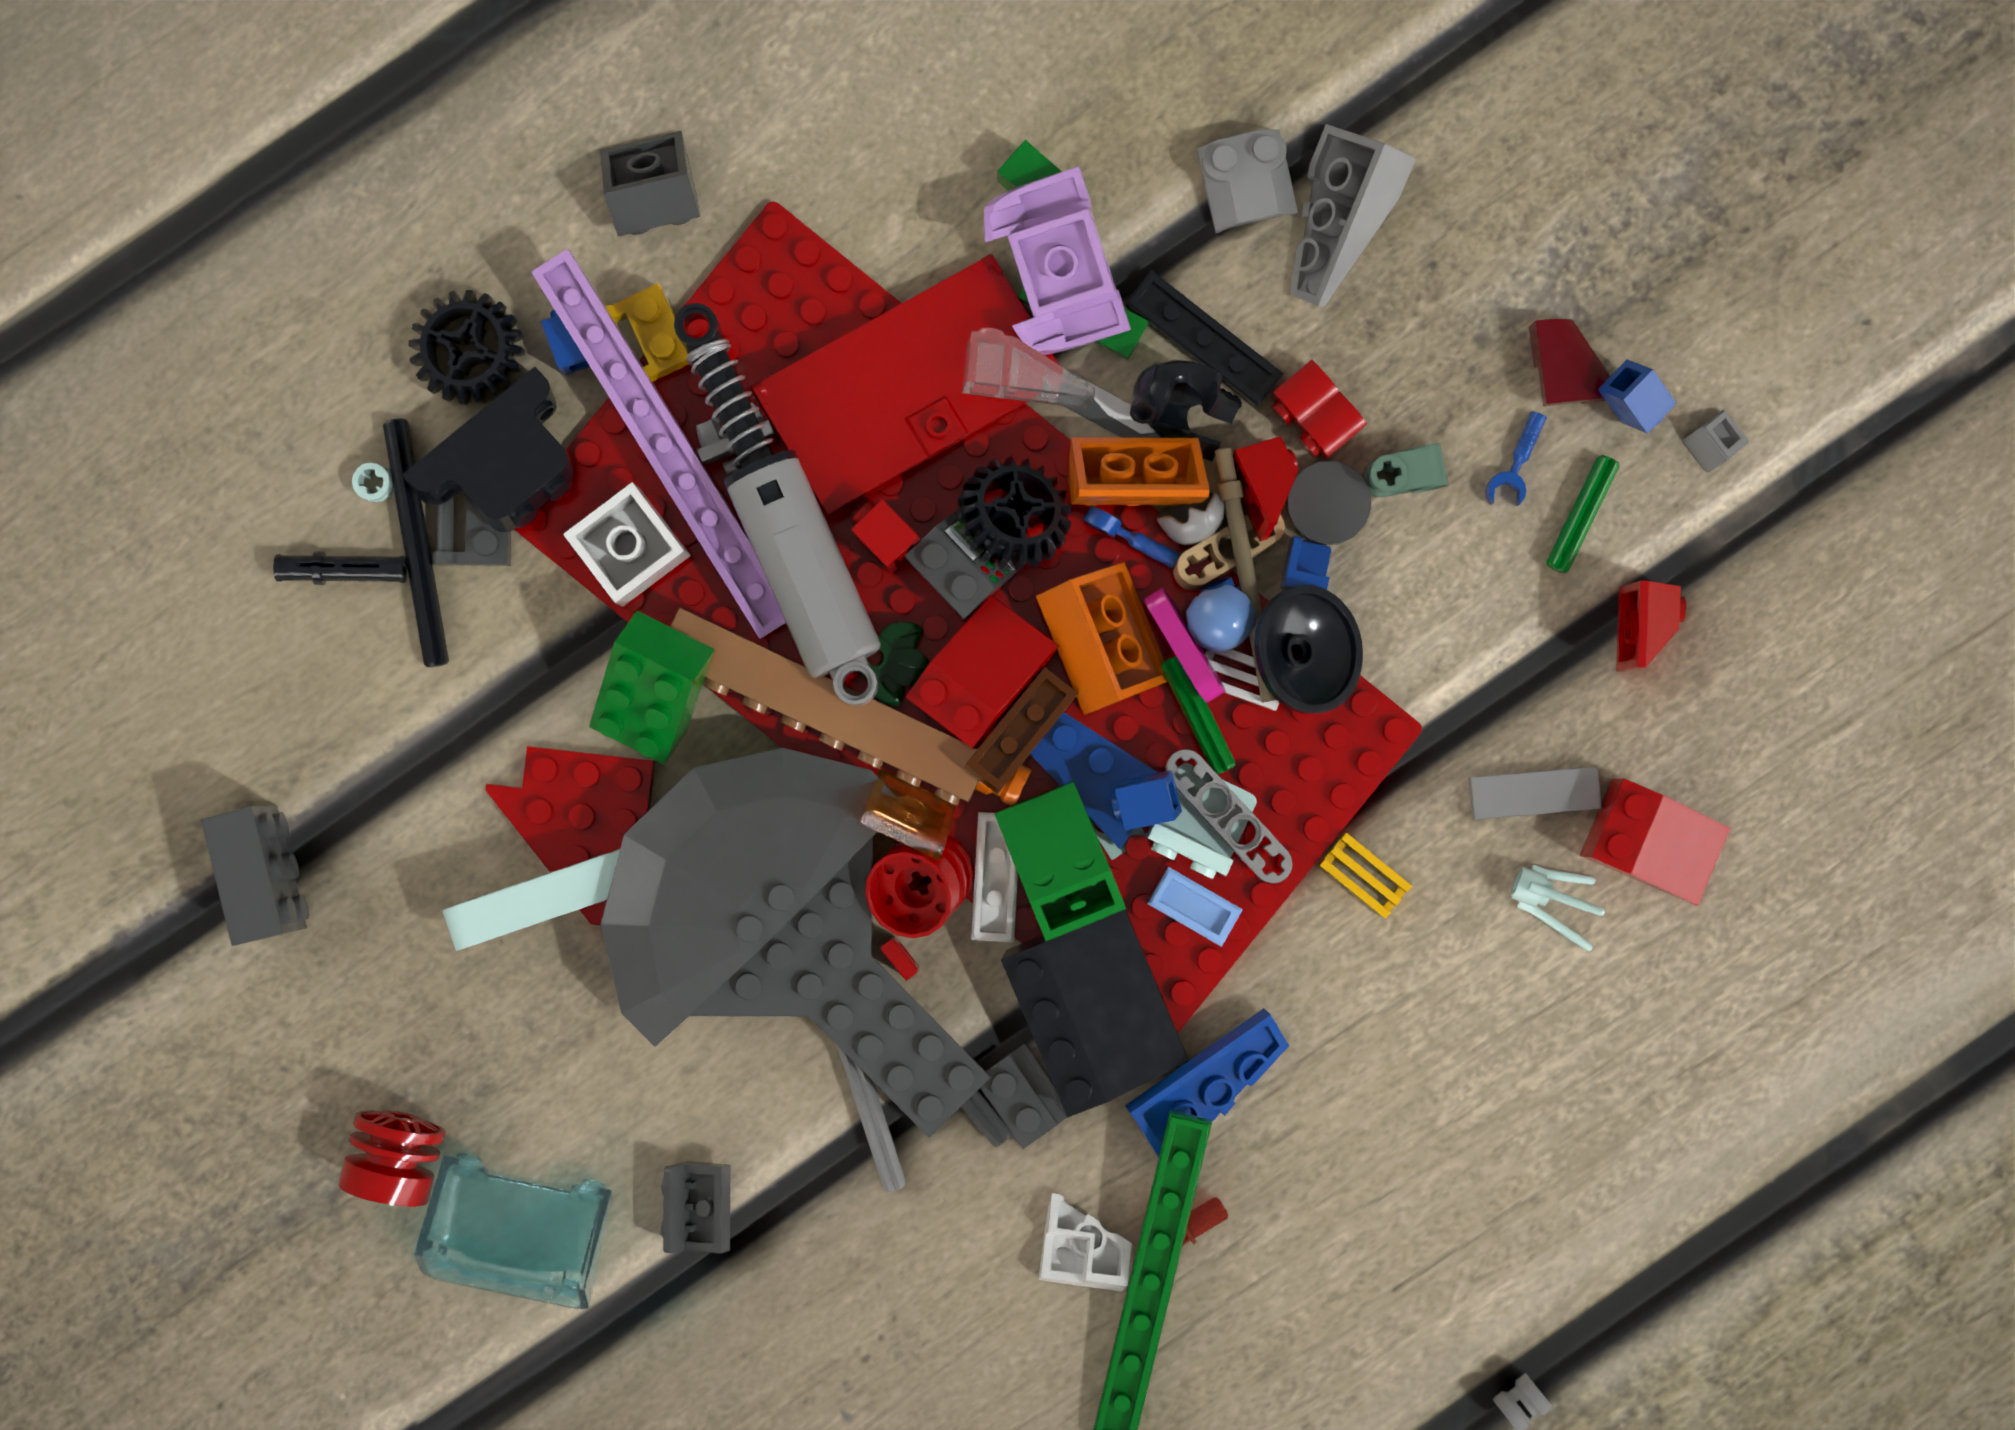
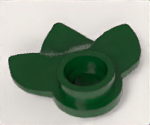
[858,622,930,706]

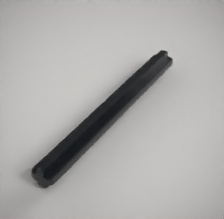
[383,418,449,668]

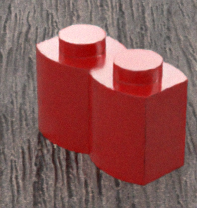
[1271,360,1367,461]

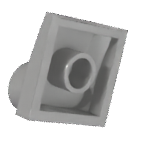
[1196,129,1298,234]

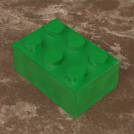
[589,611,715,765]

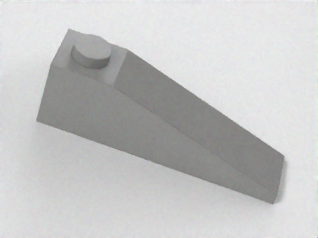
[1290,124,1416,308]

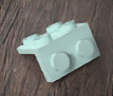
[1145,763,1257,879]

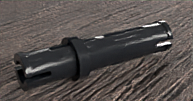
[273,551,407,585]

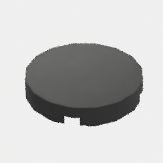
[1286,461,1371,545]

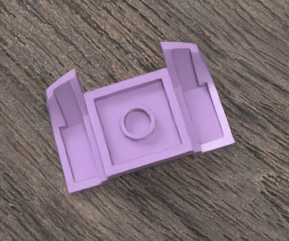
[984,166,1131,355]

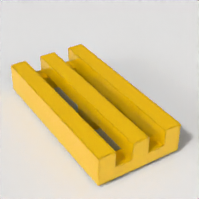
[1318,832,1412,919]

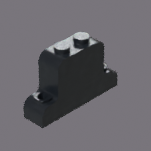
[402,367,574,532]

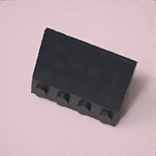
[1001,909,1189,1118]

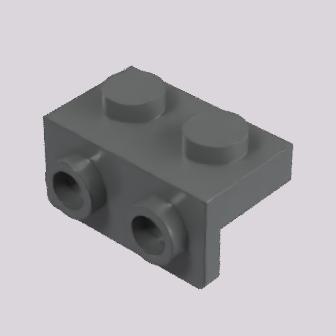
[661,1161,731,1253]

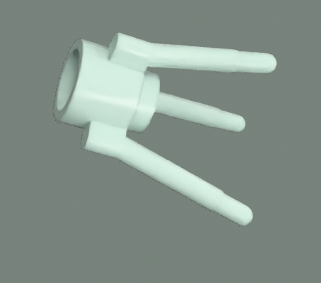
[1510,864,1605,951]

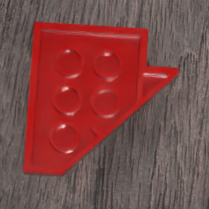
[485,746,655,926]

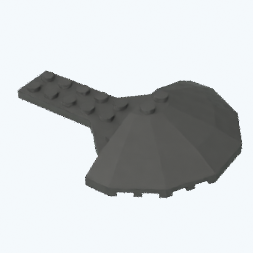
[601,747,991,1138]

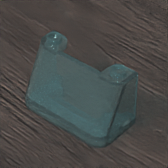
[413,1153,613,1309]

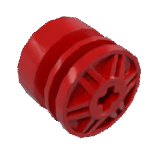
[865,829,974,939]
[338,1110,446,1207]

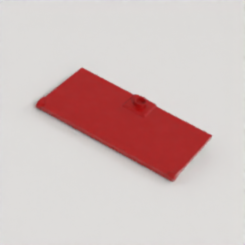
[750,254,1067,516]

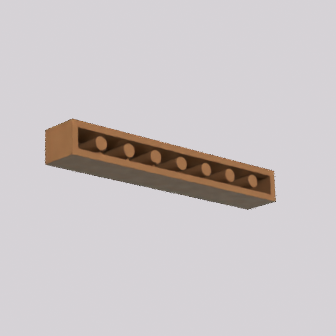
[671,608,979,806]

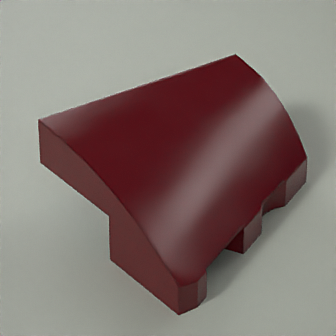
[1529,319,1610,407]

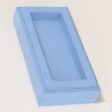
[1147,867,1243,947]

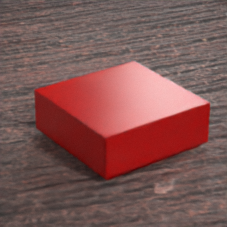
[880,936,920,981]

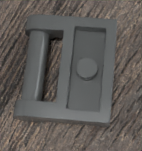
[432,494,511,566]

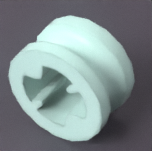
[352,462,394,503]

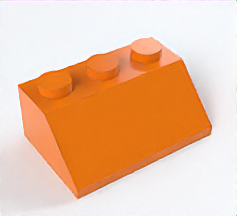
[1067,437,1210,506]
[1036,562,1168,715]

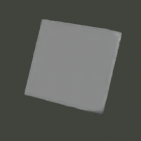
[1683,409,1749,472]

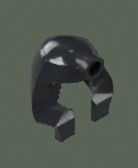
[1130,359,1242,461]

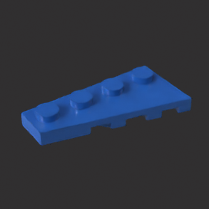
[1030,712,1158,849]
[1125,1008,1289,1157]

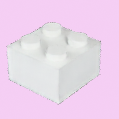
[563,482,691,607]

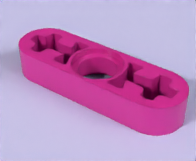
[1144,587,1226,703]

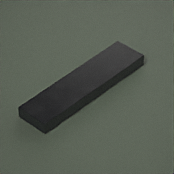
[1125,270,1284,409]

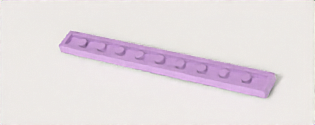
[531,249,786,639]

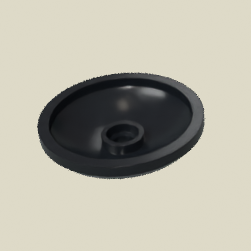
[1254,585,1363,714]

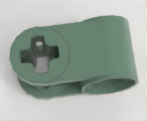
[1362,443,1449,497]

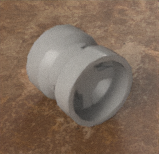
[1492,1373,1553,1430]

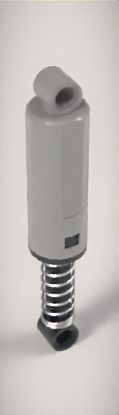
[674,303,881,707]

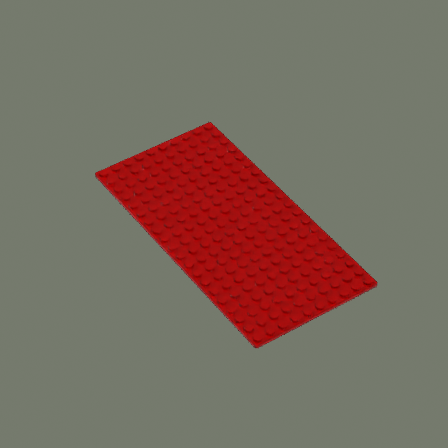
[514,201,1422,1033]

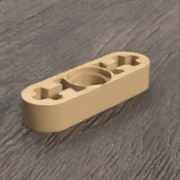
[1173,515,1285,591]

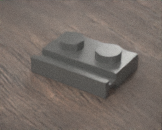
[981,1043,1069,1149]

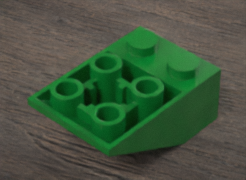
[994,781,1126,941]

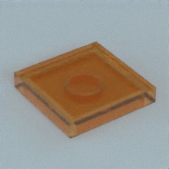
[859,769,956,860]

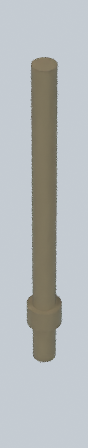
[1215,448,1276,703]

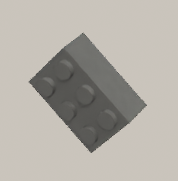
[201,806,309,946]

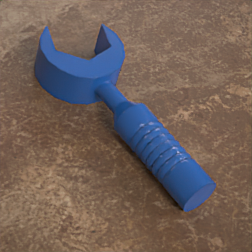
[1485,411,1547,506]
[1083,505,1179,568]

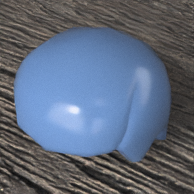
[1186,585,1256,652]

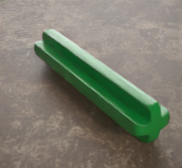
[1546,455,1620,573]
[1161,656,1235,775]

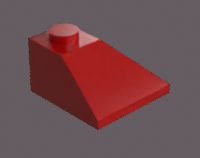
[1616,581,1686,672]

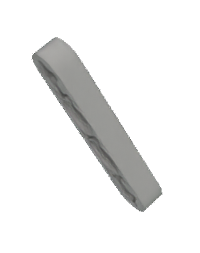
[1165,749,1293,883]

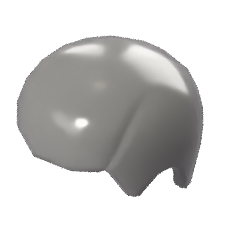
[1157,491,1225,546]

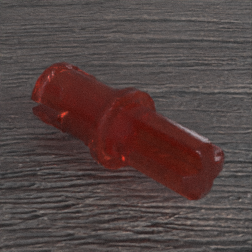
[1183,1197,1229,1246]

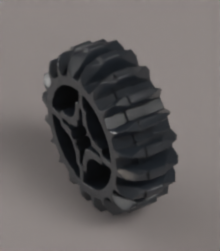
[408,290,525,405]
[956,455,1072,571]

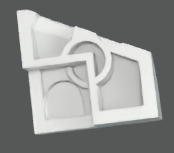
[1038,1193,1132,1292]

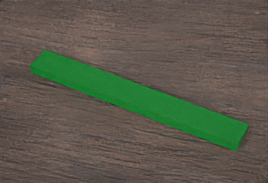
[1093,1110,1212,1430]

